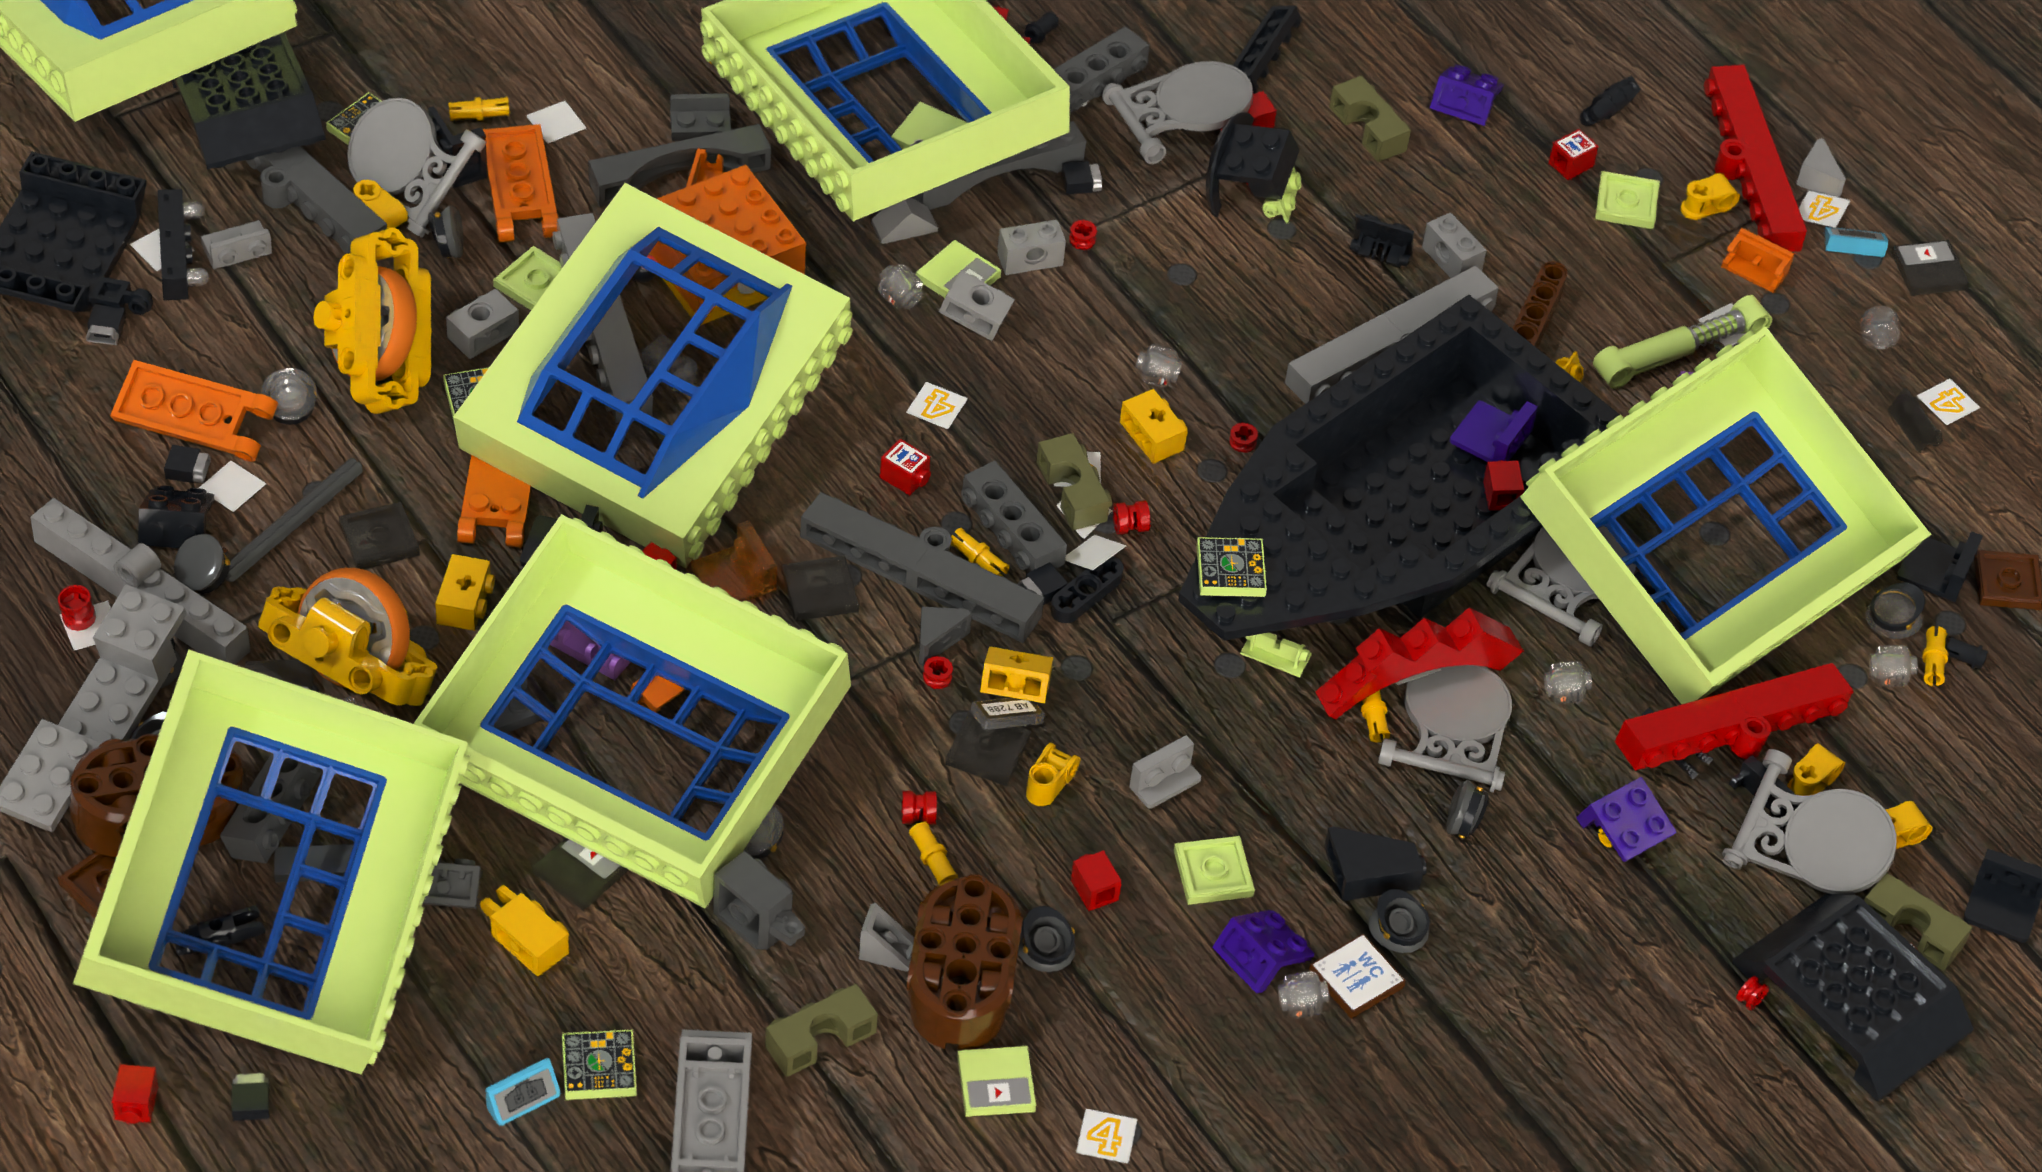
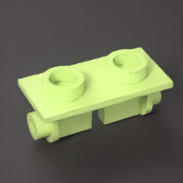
[1263,167,1301,223]
[1240,632,1312,678]

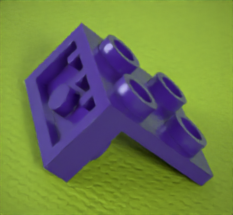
[1430,64,1504,126]
[1450,400,1538,462]
[1576,776,1676,862]
[1212,910,1315,993]

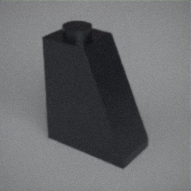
[1324,827,1427,901]

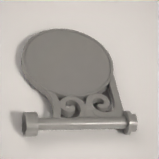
[1102,61,1253,164]
[348,98,487,238]
[1487,526,1636,647]
[1378,665,1512,793]
[1722,749,1897,894]

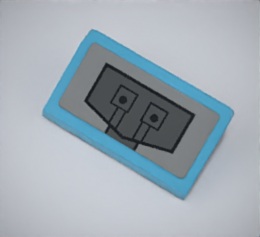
[1825,227,1888,257]
[486,1058,560,1126]

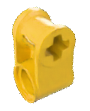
[1681,173,1740,220]
[353,179,408,228]
[1026,742,1080,806]
[1787,743,1845,796]
[1886,801,1932,849]

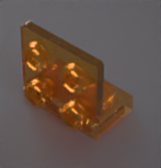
[691,521,777,602]

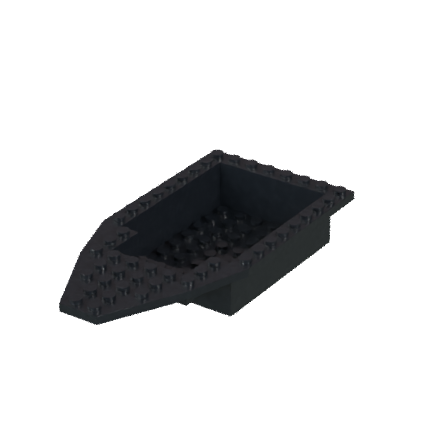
[1178,294,1624,641]

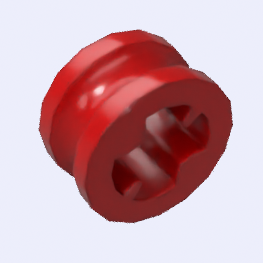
[1069,220,1097,250]
[1230,423,1258,453]
[923,656,953,689]
[1736,976,1769,1010]

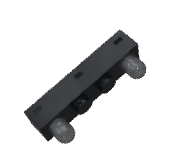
[157,189,209,300]

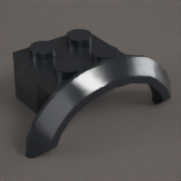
[1206,112,1300,217]

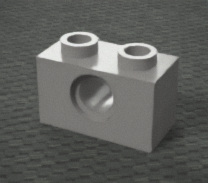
[1422,212,1487,278]
[997,219,1066,275]
[939,270,1015,341]
[446,288,519,359]

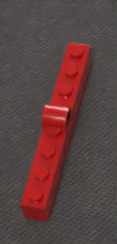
[1704,65,1807,252]
[1614,663,1854,771]

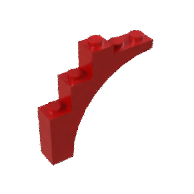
[1315,607,1524,719]

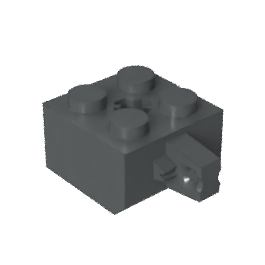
[713,851,805,949]

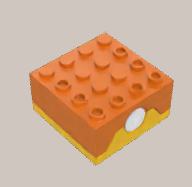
[649,165,806,325]

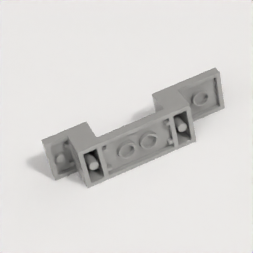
[0,584,187,833]
[671,1030,752,1172]

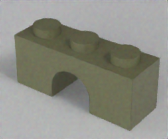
[1329,75,1411,162]
[1036,433,1112,531]
[1864,873,1972,971]
[765,984,878,1077]

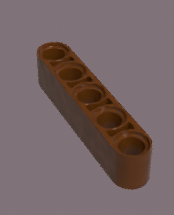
[1512,261,1568,349]

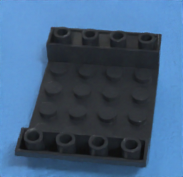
[171,32,326,169]
[0,151,147,312]
[1732,893,1973,1102]

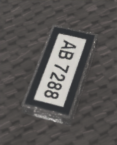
[971,698,1045,730]

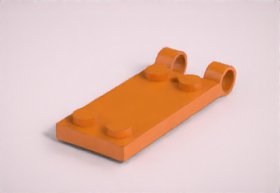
[482,124,558,243]
[110,360,278,462]
[457,455,532,548]

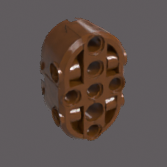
[70,734,243,857]
[906,874,1023,1051]

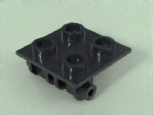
[1350,214,1414,268]

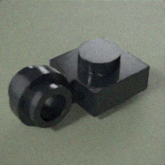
[89,277,153,315]

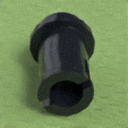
[1024,12,1059,44]
[1947,637,1988,669]

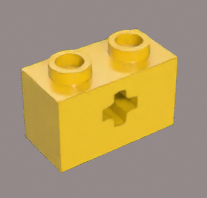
[1120,389,1188,464]
[435,554,495,631]
[980,646,1053,703]

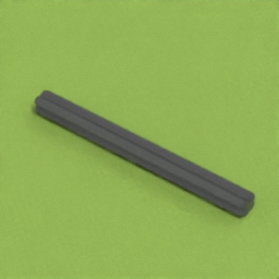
[225,458,363,582]

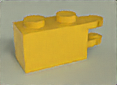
[480,885,569,977]

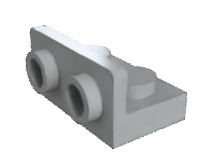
[201,220,272,270]
[1129,735,1201,809]

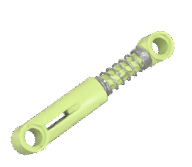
[1593,295,1772,389]

